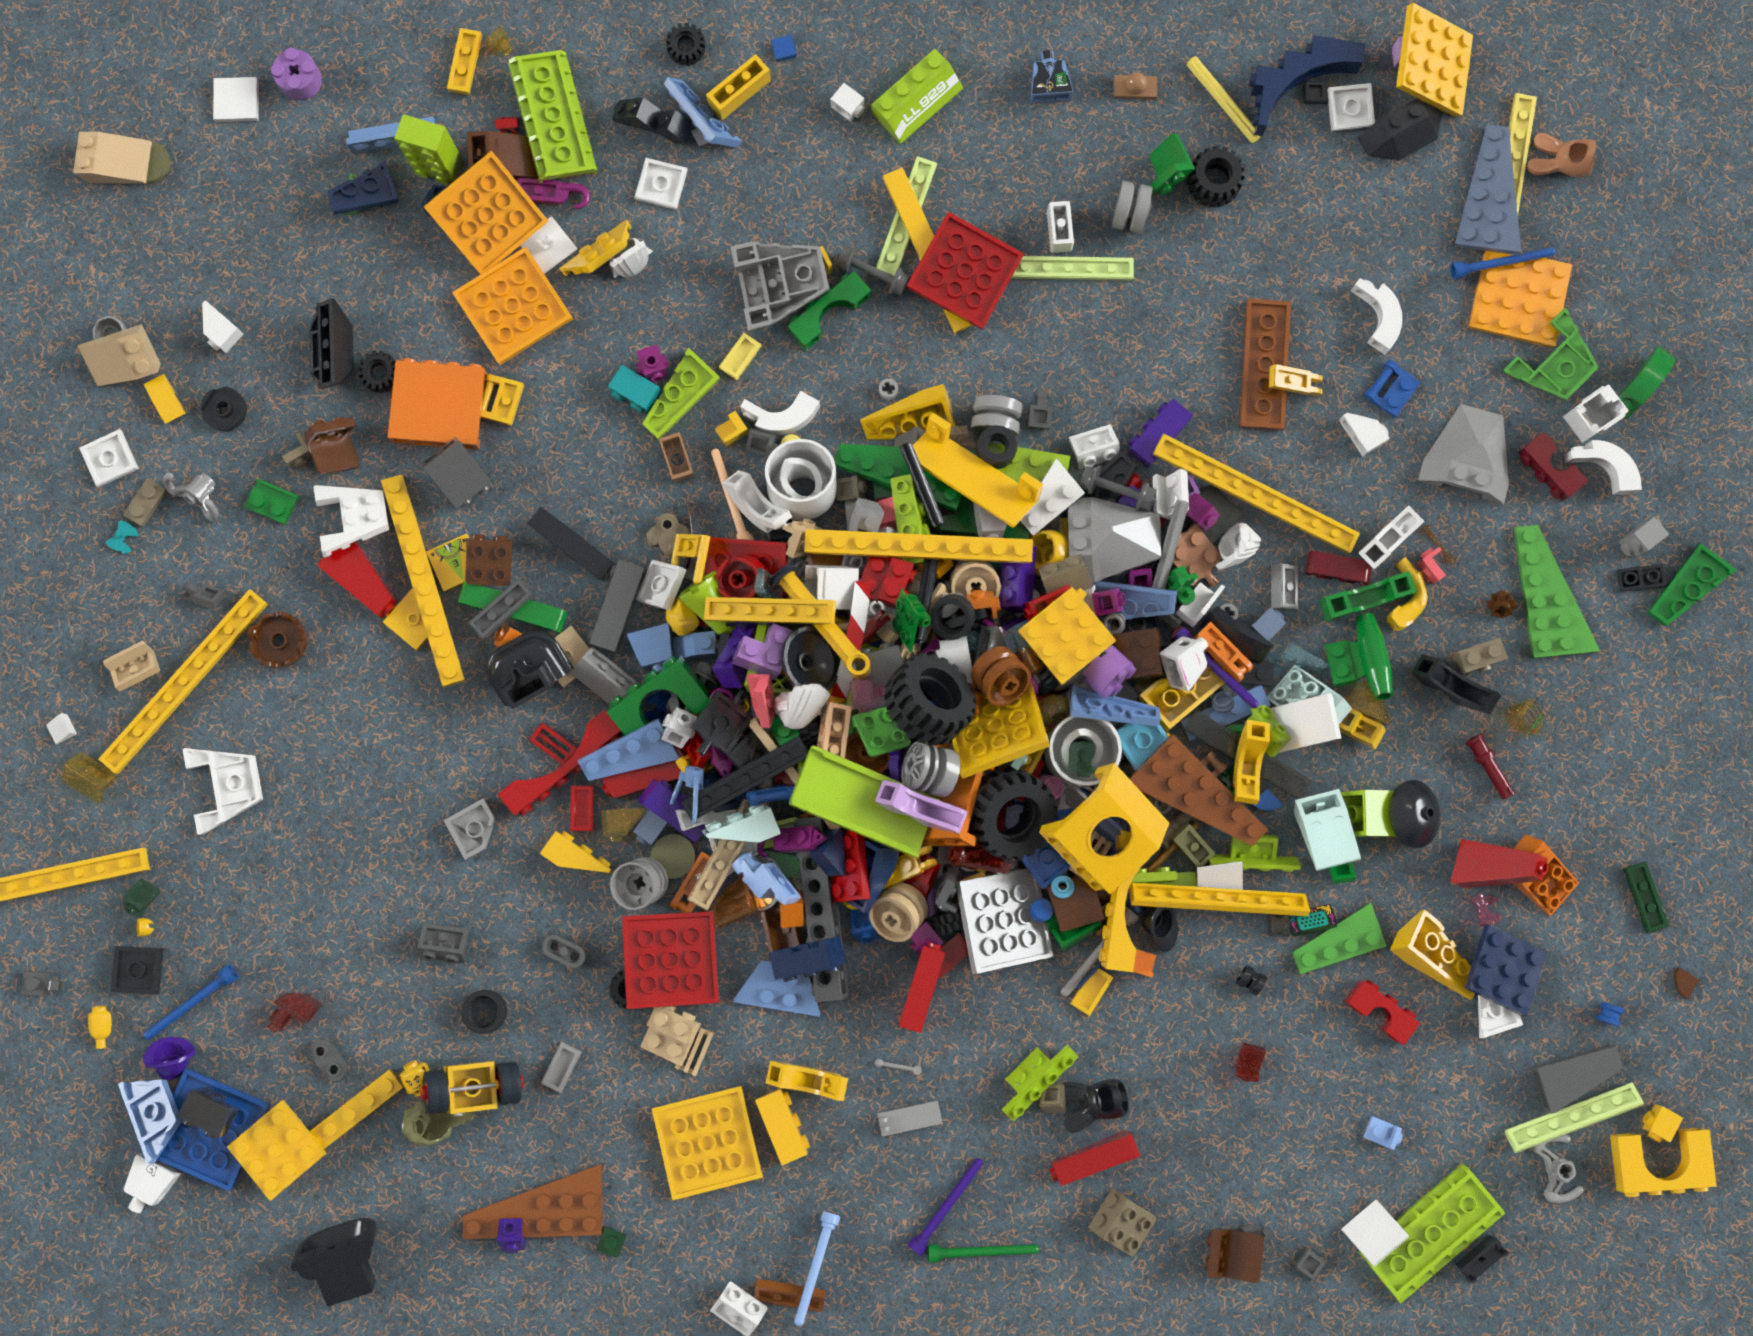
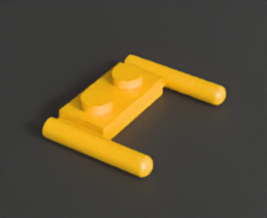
[671,534,710,585]

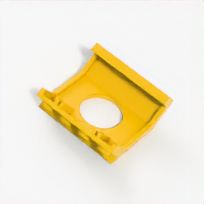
[1039,763,1169,894]

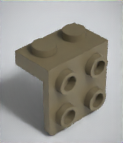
[1088,1188,1156,1256]

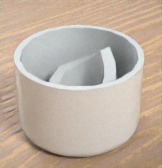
[765,439,837,521]
[1044,716,1122,788]

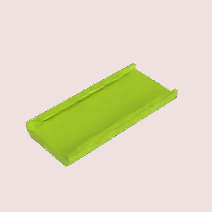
[508,50,597,183]
[789,745,940,858]
[1358,1163,1505,1304]

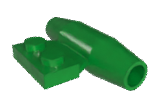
[1325,613,1393,701]

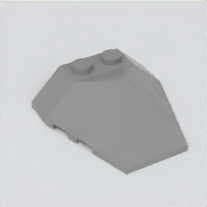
[731,242,830,331]
[1418,404,1509,504]
[1068,497,1162,584]

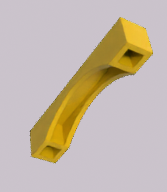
[1099,830,1150,972]

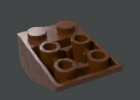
[467,131,538,181]

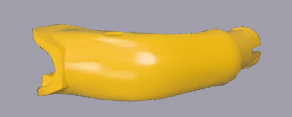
[1387,557,1428,631]

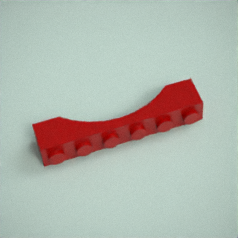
[498,709,623,817]

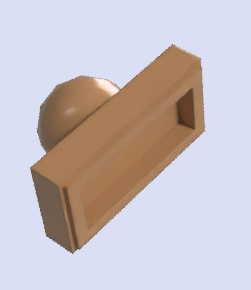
[1113,72,1157,100]

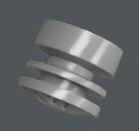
[901,741,960,798]
[610,857,669,910]

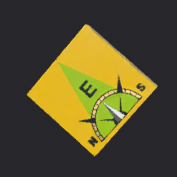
[426,533,469,592]

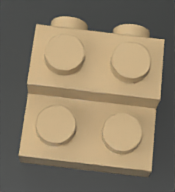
[640,1006,701,1066]

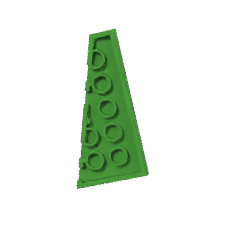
[1514,525,1600,659]

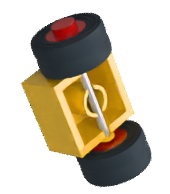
[420,1061,523,1114]

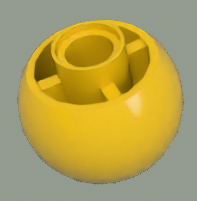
[1030,530,1069,577]

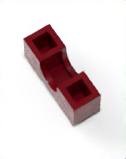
[1518,431,1588,502]

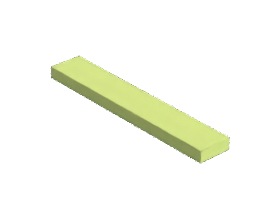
[876,156,937,276]
[1011,256,1134,281]
[1505,1083,1644,1153]

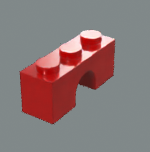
[1344,980,1420,1045]

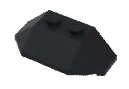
[1357,98,1442,161]
[309,299,354,389]

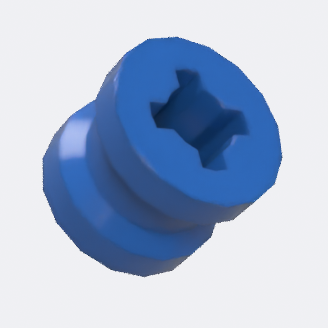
[1596,1002,1624,1027]

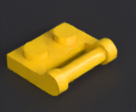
[481,374,524,426]

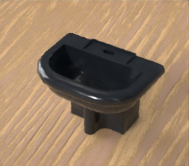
[487,631,574,709]
[291,1218,377,1307]

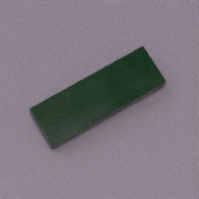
[1623,861,1670,933]

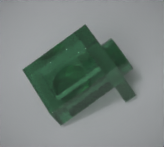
[1068,741,1098,778]
[122,878,160,918]

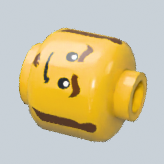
[400,1060,430,1097]

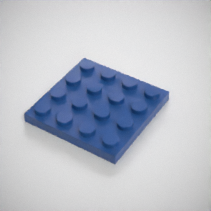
[157,1068,271,1192]

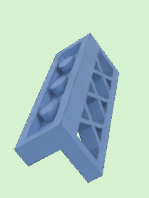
[346,116,435,154]

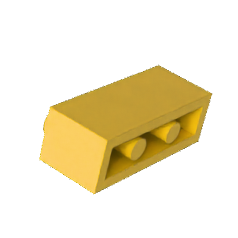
[706,54,771,120]
[755,1088,810,1165]

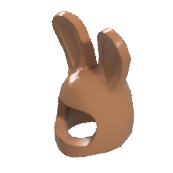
[1527,133,1596,178]

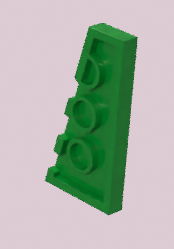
[1647,543,1737,627]

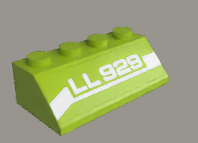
[872,49,963,144]

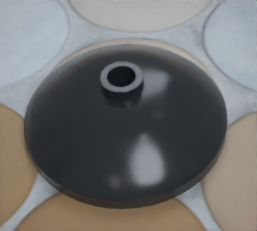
[781,626,840,691]
[1389,780,1441,848]

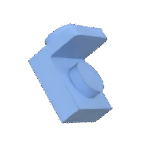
[1363,1116,1403,1150]

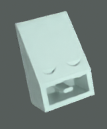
[1267,664,1352,725]
[1294,789,1361,871]
[702,803,781,842]

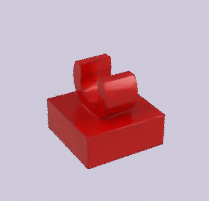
[495,116,520,134]

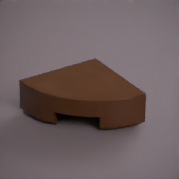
[1674,968,1699,999]

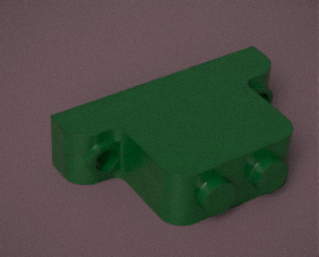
[937,495,1029,539]

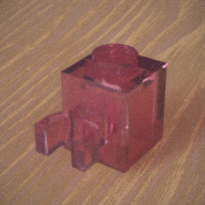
[849,677,885,713]

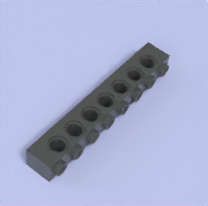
[794,817,849,1002]

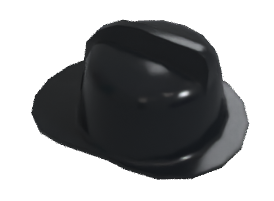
[1142,906,1179,952]

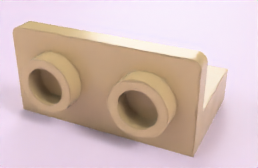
[782,519,823,558]

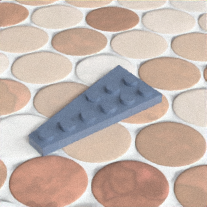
[1455,125,1522,256]

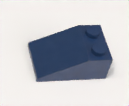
[846,837,899,913]

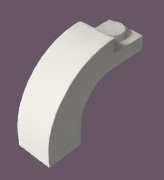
[1351,278,1402,355]
[740,391,820,435]
[1564,440,1642,495]
[722,470,792,533]
[1359,505,1424,569]

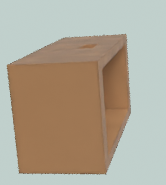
[659,432,694,483]

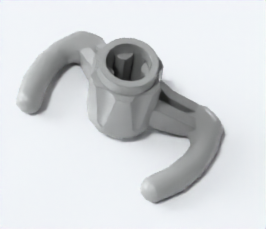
[163,472,219,522]
[1532,1135,1584,1203]

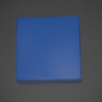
[771,35,797,62]

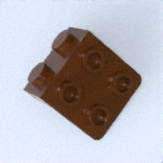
[304,417,360,475]
[465,534,512,586]
[1205,1228,1264,1283]

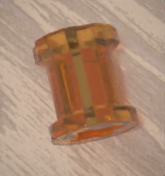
[1016,646,1044,675]

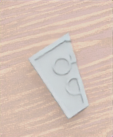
[1020,458,1085,536]
[1478,995,1523,1038]

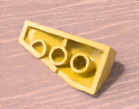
[860,384,956,439]
[1139,660,1229,733]
[1390,910,1475,1000]

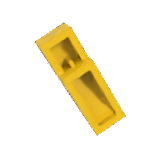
[1339,709,1386,750]

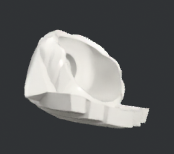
[608,238,653,278]
[1215,523,1261,570]
[774,684,830,729]

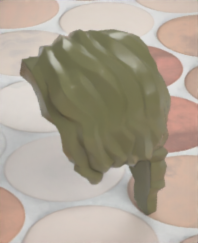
[402,1101,474,1146]

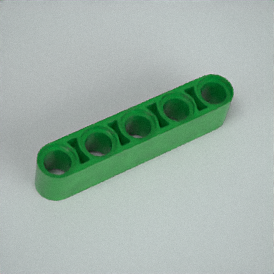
[457,581,568,633]

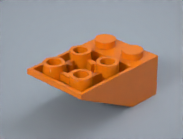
[1513,834,1579,917]

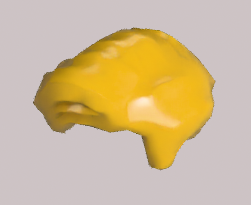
[666,597,699,636]

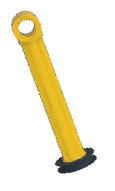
[769,562,871,680]

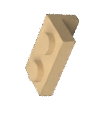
[103,641,160,692]

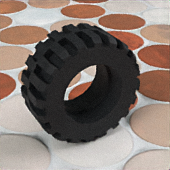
[884,653,976,745]
[968,767,1058,861]

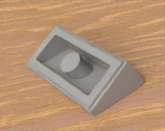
[1271,563,1298,610]

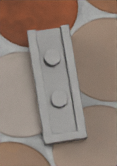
[877,1100,943,1137]

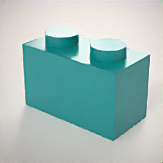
[608,365,661,414]

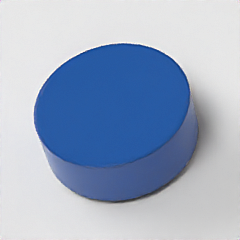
[1029,898,1053,923]

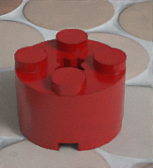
[716,555,768,598]

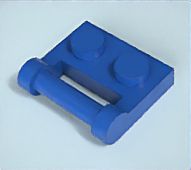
[1363,360,1421,418]
[744,784,794,807]

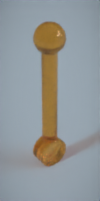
[1422,524,1455,563]

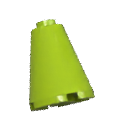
[679,571,735,634]

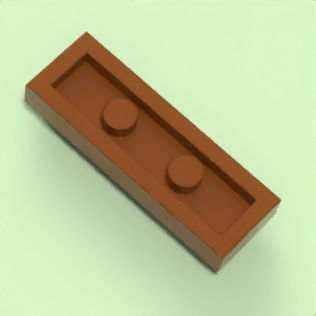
[754,1279,826,1312]

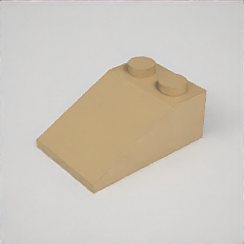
[73,132,152,184]
[78,324,161,386]

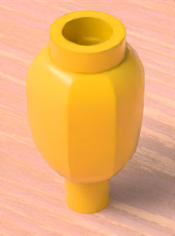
[88,1006,112,1049]

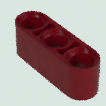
[1305,551,1372,586]

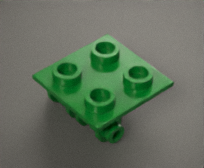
[893,589,931,653]

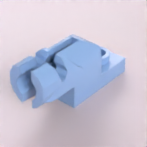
[732,852,801,905]

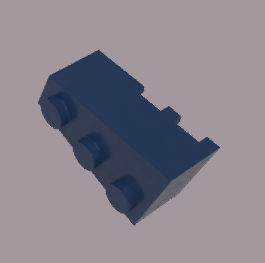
[769,936,846,982]

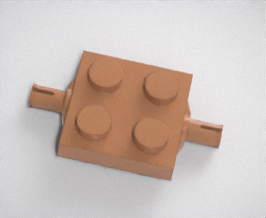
[1165,524,1222,587]

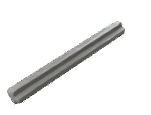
[1152,499,1189,589]

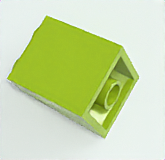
[1340,790,1397,838]

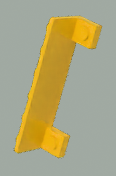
[913,413,1043,528]

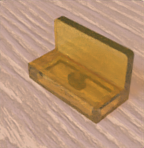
[62,751,117,804]

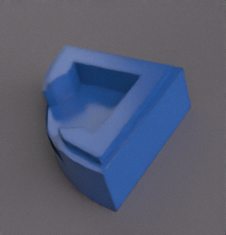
[1251,788,1283,811]

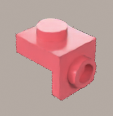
[1417,547,1446,584]

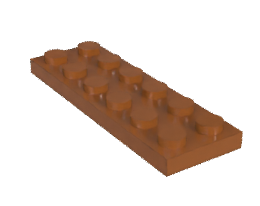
[1239,298,1291,431]

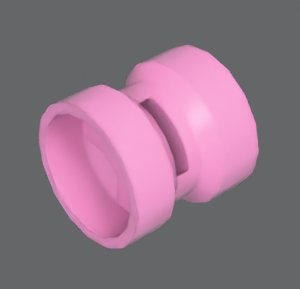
[1038,774,1064,799]

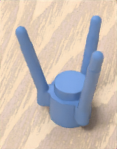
[670,766,704,824]

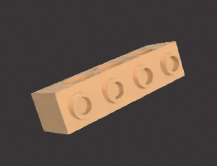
[817,702,852,758]

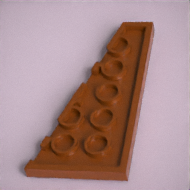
[1129,734,1268,846]
[463,1163,603,1239]

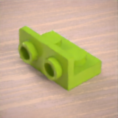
[1244,705,1291,757]

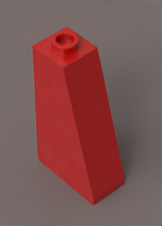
[317,541,397,618]
[602,745,685,800]
[1451,839,1548,888]
[899,942,946,1033]
[1049,1130,1141,1186]

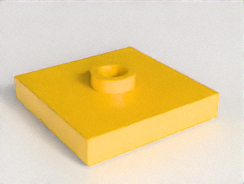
[383,589,447,651]

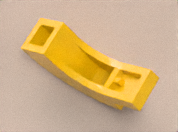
[1233,720,1270,805]
[766,1060,848,1101]

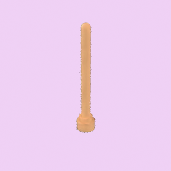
[711,449,754,540]

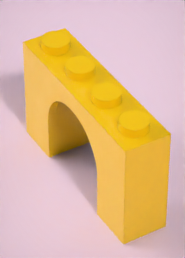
[1610,1128,1717,1197]

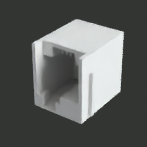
[1563,384,1629,443]
[804,565,859,610]

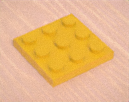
[1018,587,1116,685]
[227,1100,327,1201]

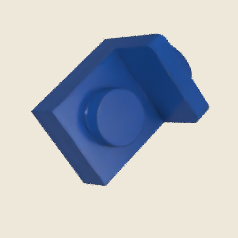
[849,909,880,943]

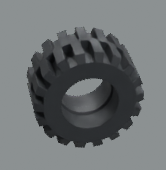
[1187,146,1246,207]

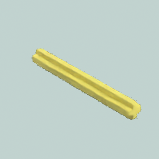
[1187,56,1261,143]

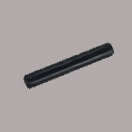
[900,442,944,527]

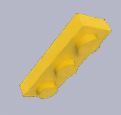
[447,28,483,95]

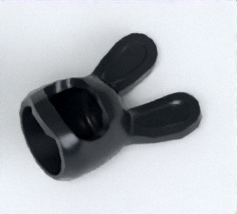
[1061,1079,1129,1133]

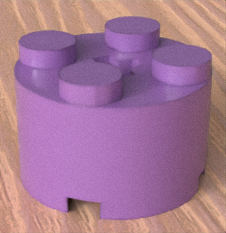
[271,48,322,100]
[1082,645,1136,699]

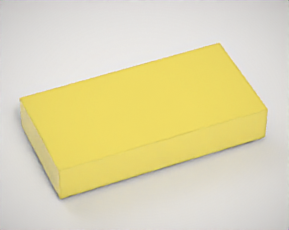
[719,333,762,381]

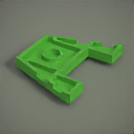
[1502,308,1599,401]

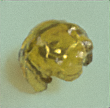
[1038,695,1070,734]

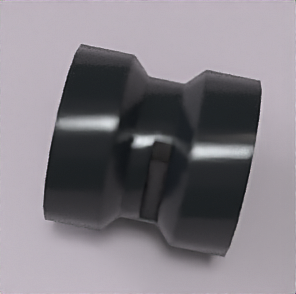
[1236,965,1268,996]

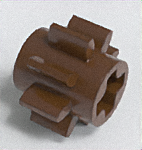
[1487,590,1516,618]

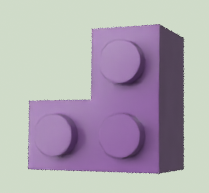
[732,623,792,680]

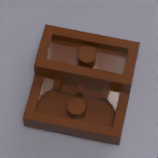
[1047,875,1105,932]

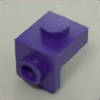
[497,1218,525,1254]

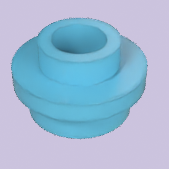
[1051,876,1074,899]

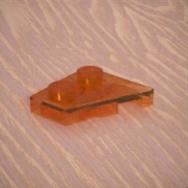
[711,873,758,929]

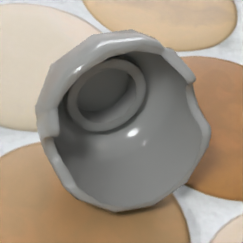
[93,316,127,340]

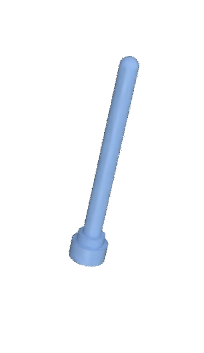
[794,1211,840,1326]

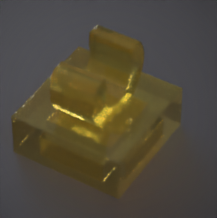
[485,26,513,55]

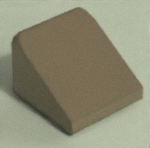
[1039,1084,1066,1113]

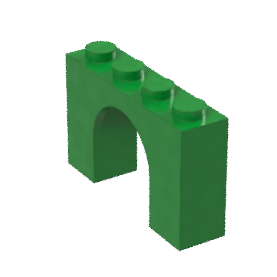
[607,655,711,735]

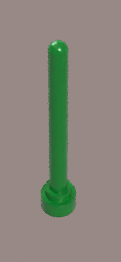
[928,1244,1039,1263]

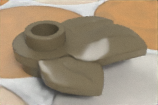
[647,513,690,557]

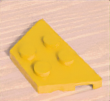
[559,220,631,276]

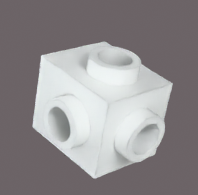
[661,707,697,749]

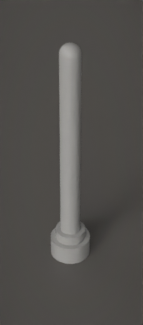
[1061,906,1139,997]

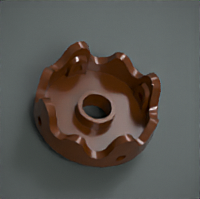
[247,611,308,668]

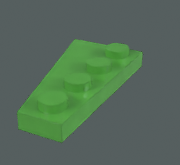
[1292,903,1386,974]

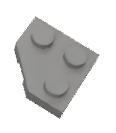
[444,798,496,860]

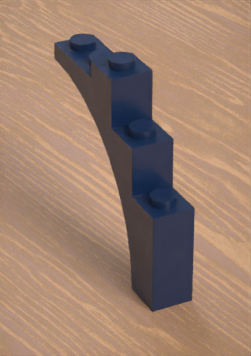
[1248,35,1365,137]

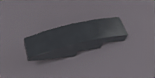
[527,506,613,580]

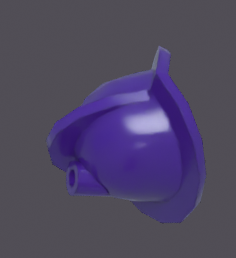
[143,1037,197,1080]

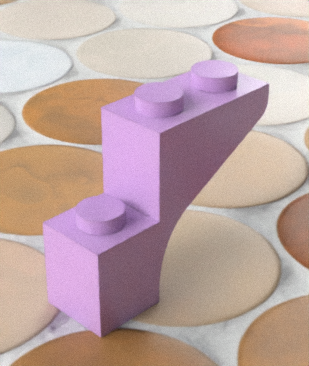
[875,780,968,834]

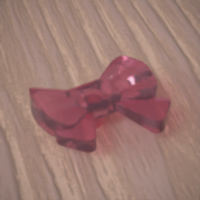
[1471,894,1501,926]

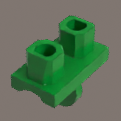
[1165,565,1199,605]

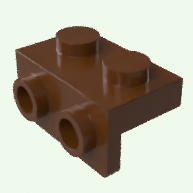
[761,907,803,952]

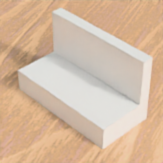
[1175,582,1225,627]

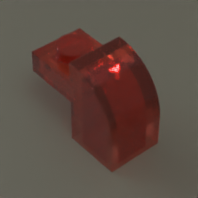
[267,992,322,1032]

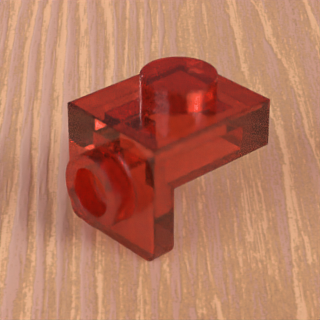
[1235,1042,1266,1082]

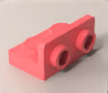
[747,674,776,728]

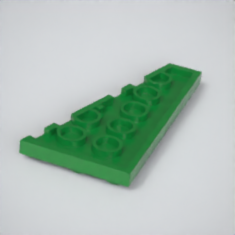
[834,444,977,512]

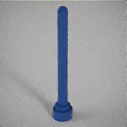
[1450,248,1556,280]
[143,964,239,1040]

